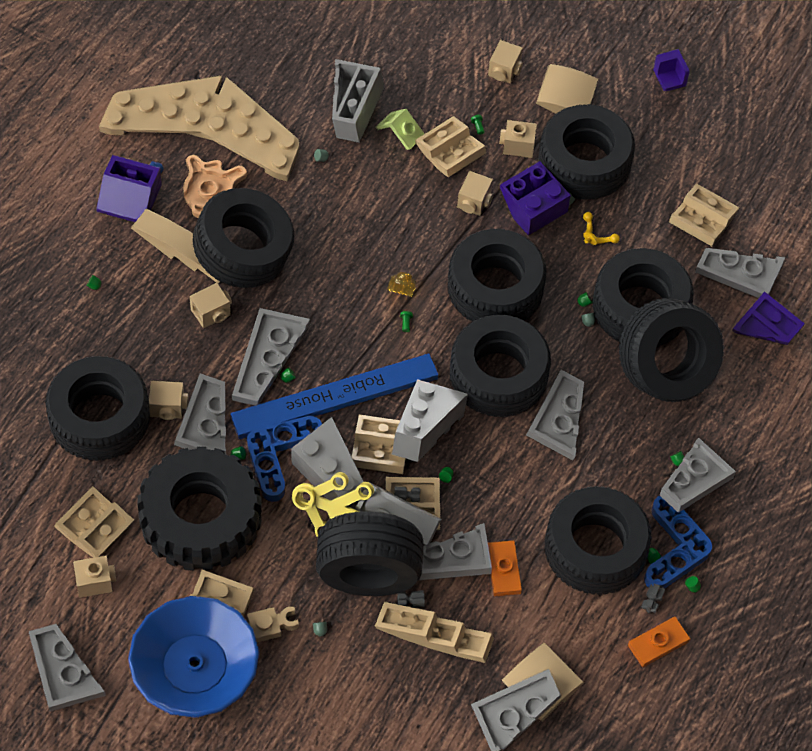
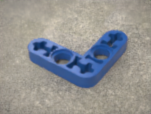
[247,416,322,502]
[644,496,712,589]

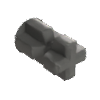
[394,487,421,502]
[641,584,665,614]
[397,590,425,608]

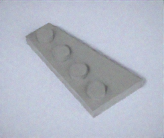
[232,308,310,406]

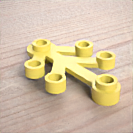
[292,472,374,537]

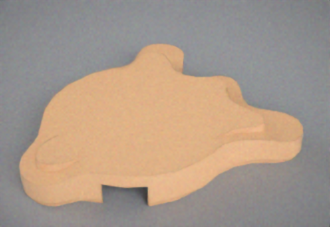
[183,155,247,218]

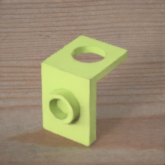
[376,109,424,150]

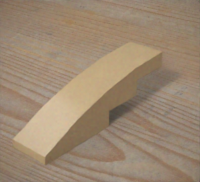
[131,209,220,284]
[375,602,494,663]

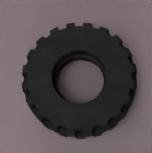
[137,446,262,571]

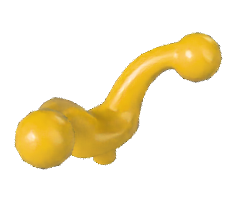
[583,212,620,245]

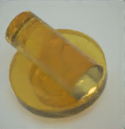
[388,272,416,297]

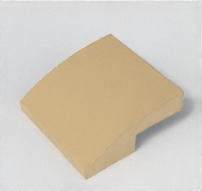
[536,64,598,114]
[415,116,486,177]
[669,184,739,246]
[351,415,406,474]
[385,477,440,530]
[54,486,134,558]
[190,570,255,617]
[502,643,584,722]

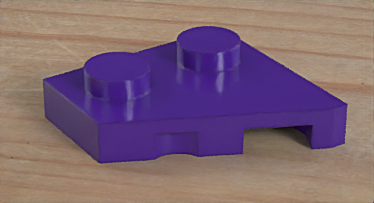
[732,291,805,345]

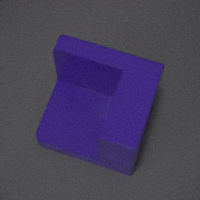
[653,49,690,91]

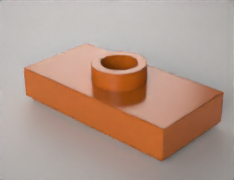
[488,541,522,596]
[628,617,690,668]

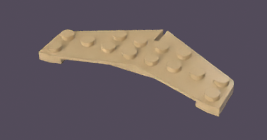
[99,76,299,181]

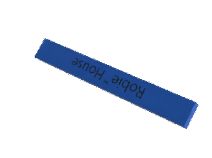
[230,353,438,439]

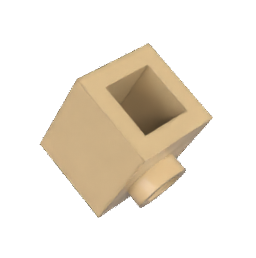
[488,40,523,83]
[499,120,537,158]
[457,171,493,216]
[190,283,232,329]
[149,381,188,420]
[73,556,116,598]

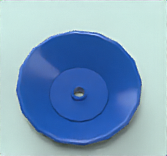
[128,596,259,718]

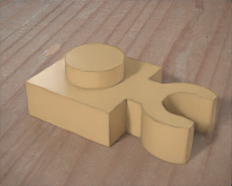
[247,607,299,642]

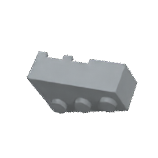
[332,59,384,142]
[392,379,468,462]
[291,417,365,509]

